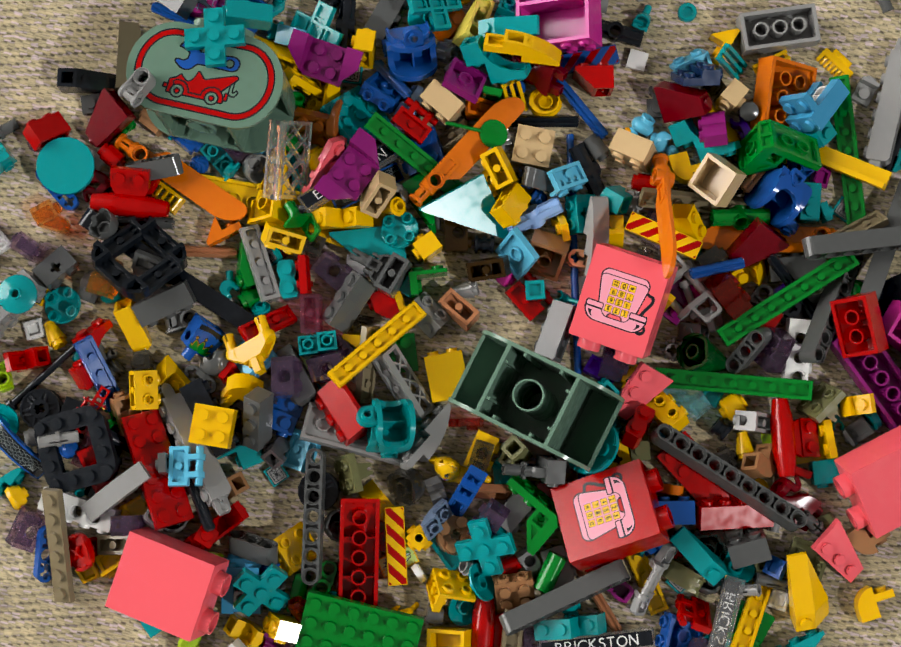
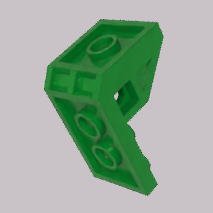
[737,119,822,176]
[506,476,559,556]

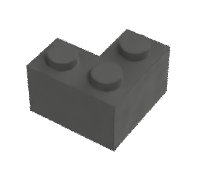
[726,528,772,569]

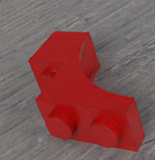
[68,318,113,390]
[183,501,249,550]

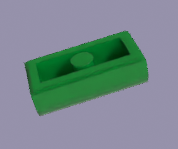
[534,550,567,593]
[286,571,311,614]

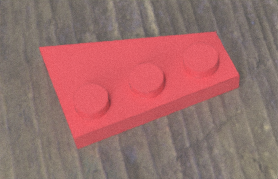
[301,135,347,194]
[618,361,674,420]
[811,518,864,583]

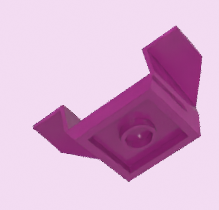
[288,29,364,87]
[314,127,379,201]

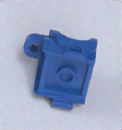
[381,20,438,82]
[744,166,812,236]

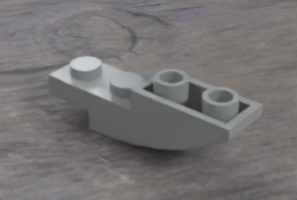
[399,403,451,471]

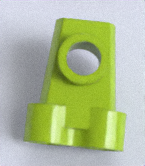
[0,361,15,393]

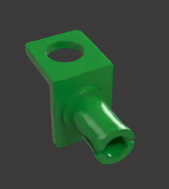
[283,201,321,242]

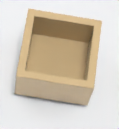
[420,79,465,127]
[510,124,556,171]
[608,127,658,174]
[687,152,747,208]

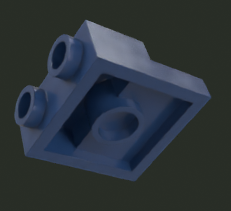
[670,60,723,86]

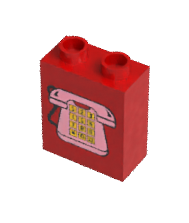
[551,459,675,571]

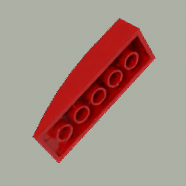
[654,431,747,533]
[337,498,380,606]

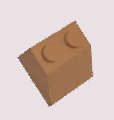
[528,229,571,282]

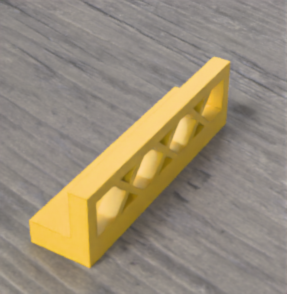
[819,146,892,191]

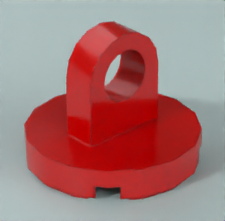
[68,532,98,572]

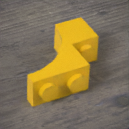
[301,206,374,231]

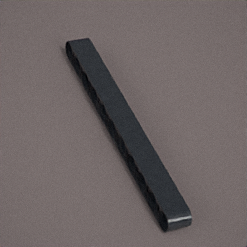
[78,208,255,328]

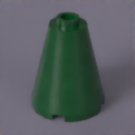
[676,332,727,372]

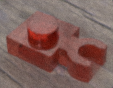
[448,418,484,431]

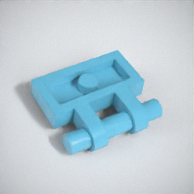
[168,446,206,487]

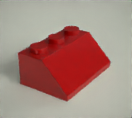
[830,291,889,359]
[315,380,369,446]

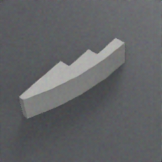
[583,196,609,276]
[81,461,152,522]

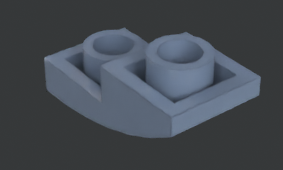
[421,498,453,541]

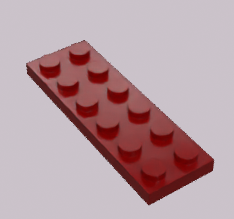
[120,409,194,530]

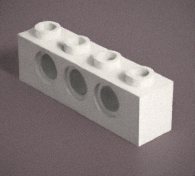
[781,318,812,380]
[37,486,122,535]

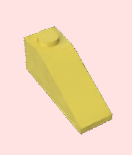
[452,0,495,48]

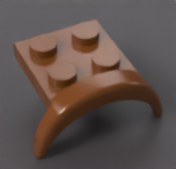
[294,99,349,149]

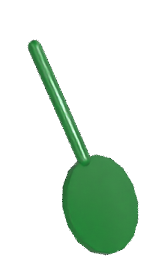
[445,120,507,148]

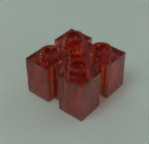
[703,271,753,320]

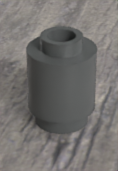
[582,133,610,162]

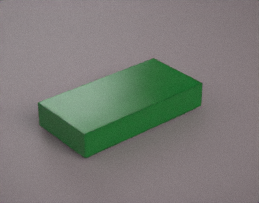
[482,86,503,102]

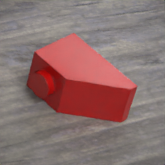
[367,291,400,320]

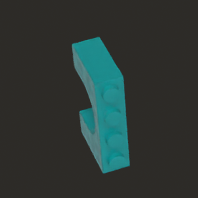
[222,0,273,31]

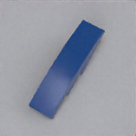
[448,464,488,517]

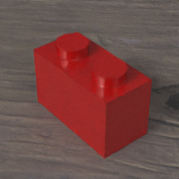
[22,111,72,152]

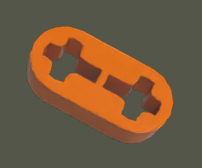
[658,483,684,496]

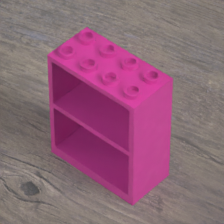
[516,0,602,54]

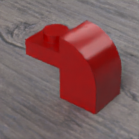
[3,346,51,373]

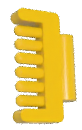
[816,48,853,78]

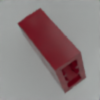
[653,81,712,123]
[85,88,136,147]
[726,216,790,268]

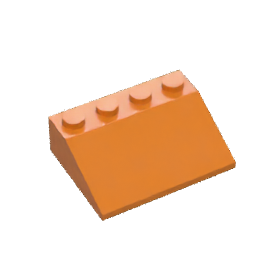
[750,55,817,130]

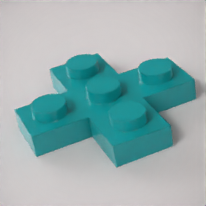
[290,0,344,46]
[407,0,463,32]
[184,7,246,68]
[455,518,517,577]
[231,563,290,617]

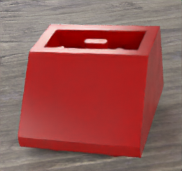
[572,62,614,97]

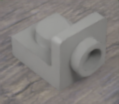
[852,76,881,108]

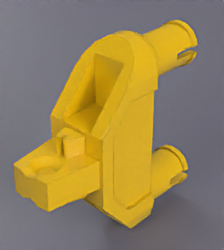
[222,315,276,376]

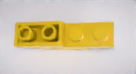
[483,29,562,67]

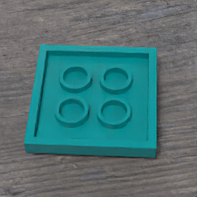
[319,85,391,144]

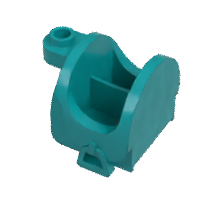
[356,398,416,458]

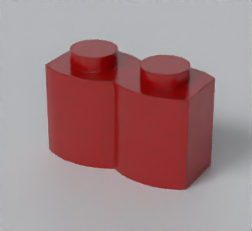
[621,404,655,450]

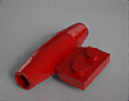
[90,165,170,218]
[770,398,821,478]
[471,596,505,647]

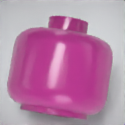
[496,273,516,287]

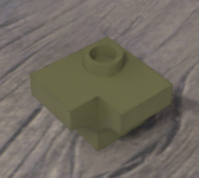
[498,434,533,465]

